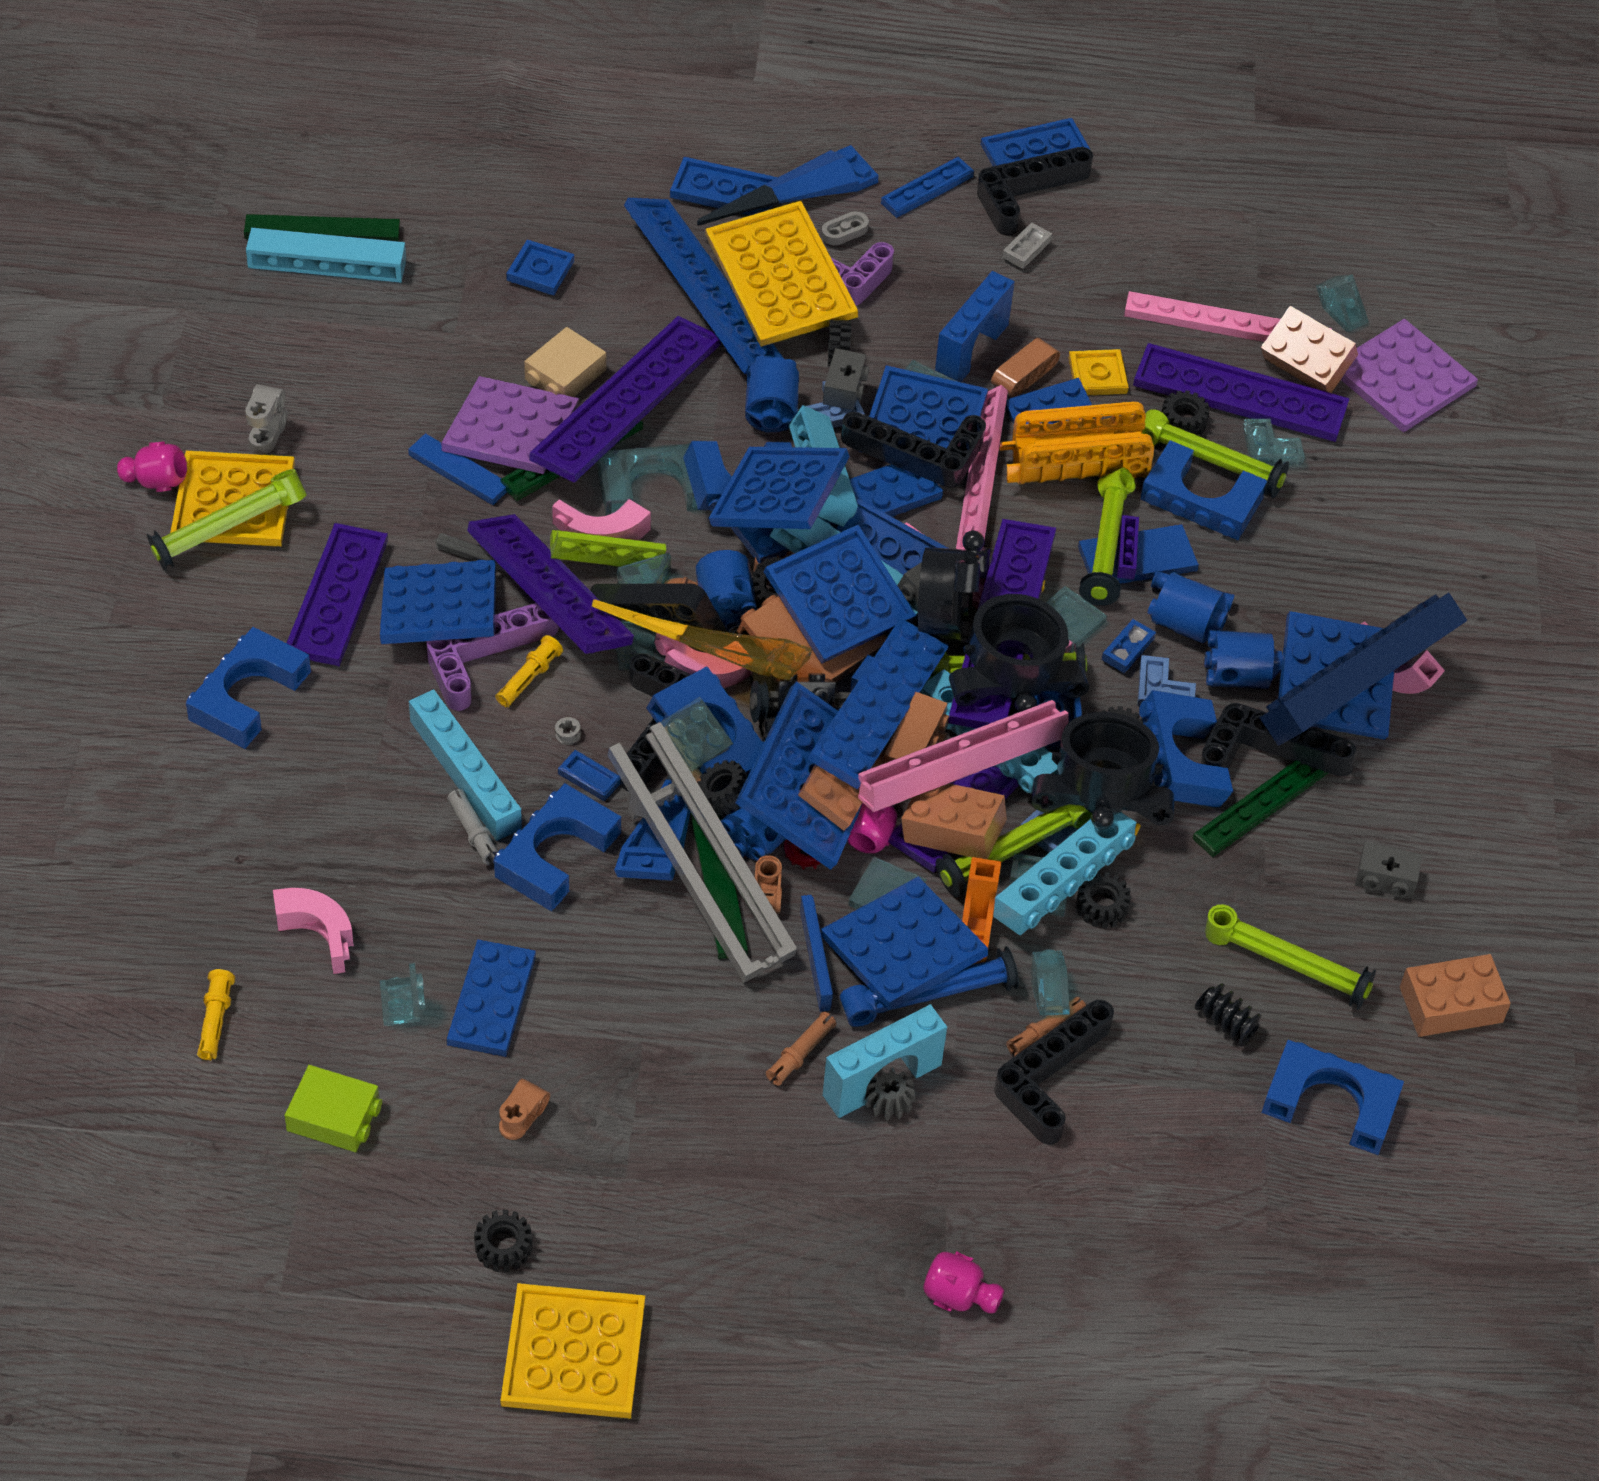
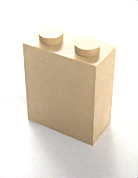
[524,327,606,397]

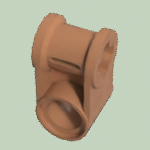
[755,855,782,914]
[499,1078,550,1140]

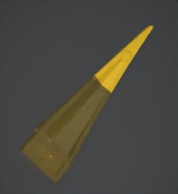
[592,600,812,680]

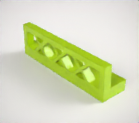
[550,530,666,571]

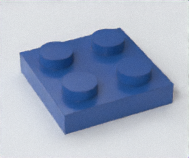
[506,240,574,295]

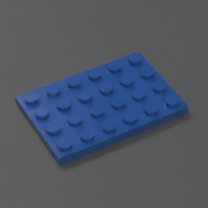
[735,681,862,870]

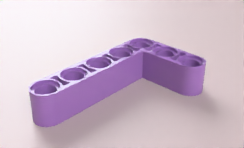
[831,242,894,306]
[426,603,559,711]

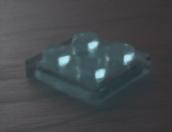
[661,697,733,772]

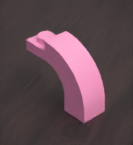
[552,499,651,541]
[1361,622,1445,694]
[654,633,754,688]
[273,888,354,974]

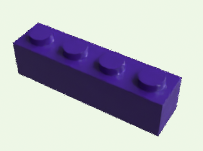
[1117,515,1139,580]

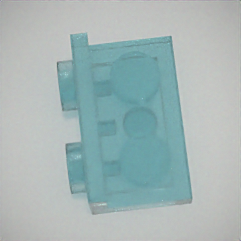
[380,963,425,1026]

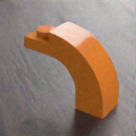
[962,857,1001,965]

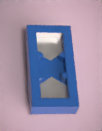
[1101,619,1156,673]

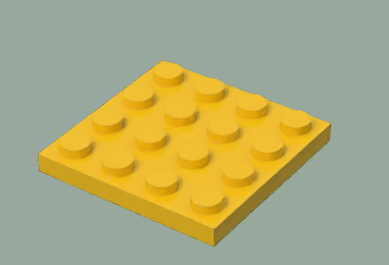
[170,450,295,547]
[500,1283,645,1419]

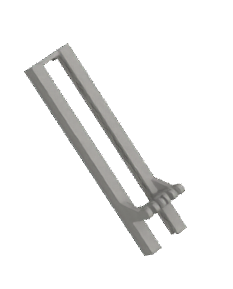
[608,722,797,983]

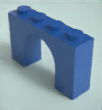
[934,271,1015,382]
[1140,440,1267,540]
[683,441,792,511]
[186,627,311,749]
[646,666,764,790]
[1139,690,1233,808]
[493,783,621,912]
[1261,1040,1404,1155]

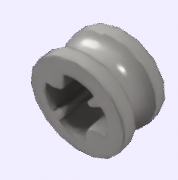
[555,717,581,745]

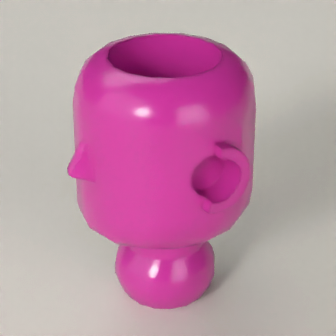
[117,441,187,492]
[847,802,897,853]
[923,1251,1005,1314]

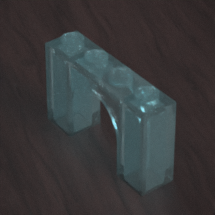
[598,443,698,516]

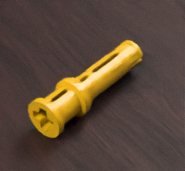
[495,635,563,707]
[197,969,235,1060]

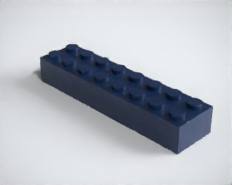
[1259,592,1468,746]

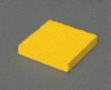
[1068,349,1129,395]

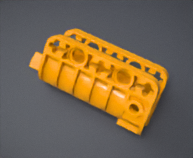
[999,402,1154,485]

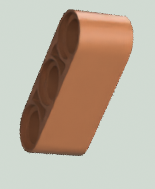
[991,338,1060,398]

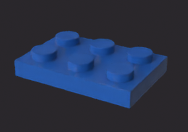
[1005,378,1095,425]

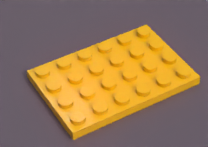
[705,201,858,347]

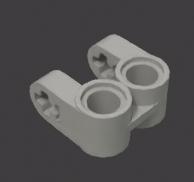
[245,384,287,455]

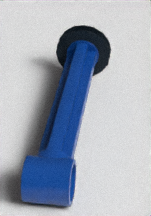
[840,946,1019,1027]

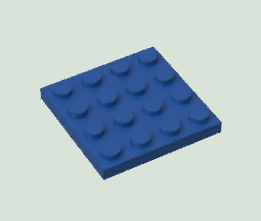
[859,365,988,453]
[709,446,850,529]
[764,525,916,664]
[380,560,496,644]
[1278,611,1394,740]
[821,876,988,1010]

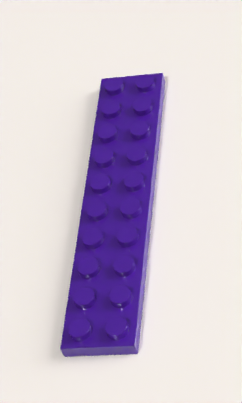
[529,316,721,483]
[948,519,1056,728]

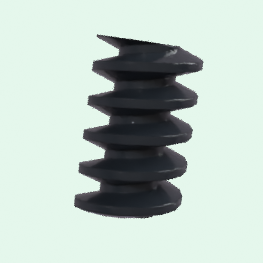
[1195,983,1262,1047]

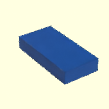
[558,750,620,802]

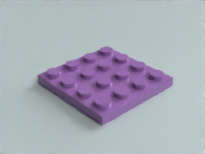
[1341,319,1478,433]
[441,376,579,474]

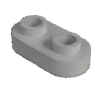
[821,211,869,245]

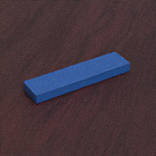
[881,157,974,218]
[408,433,507,505]
[800,895,833,1012]

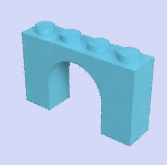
[822,1004,947,1118]

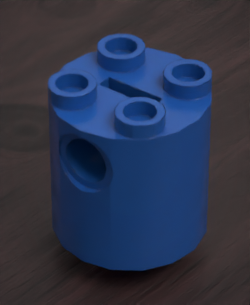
[745,355,799,432]
[696,550,757,631]
[1147,572,1228,643]
[1204,630,1283,689]
[721,806,786,861]

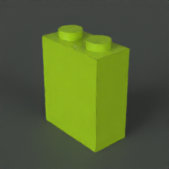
[284,1065,382,1152]

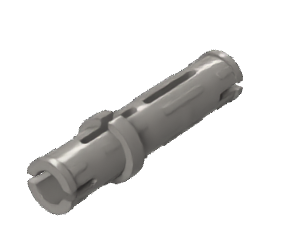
[447,789,498,865]

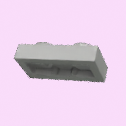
[1002,222,1052,269]

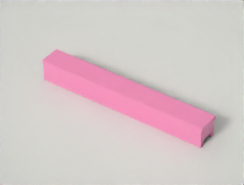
[858,700,1069,812]

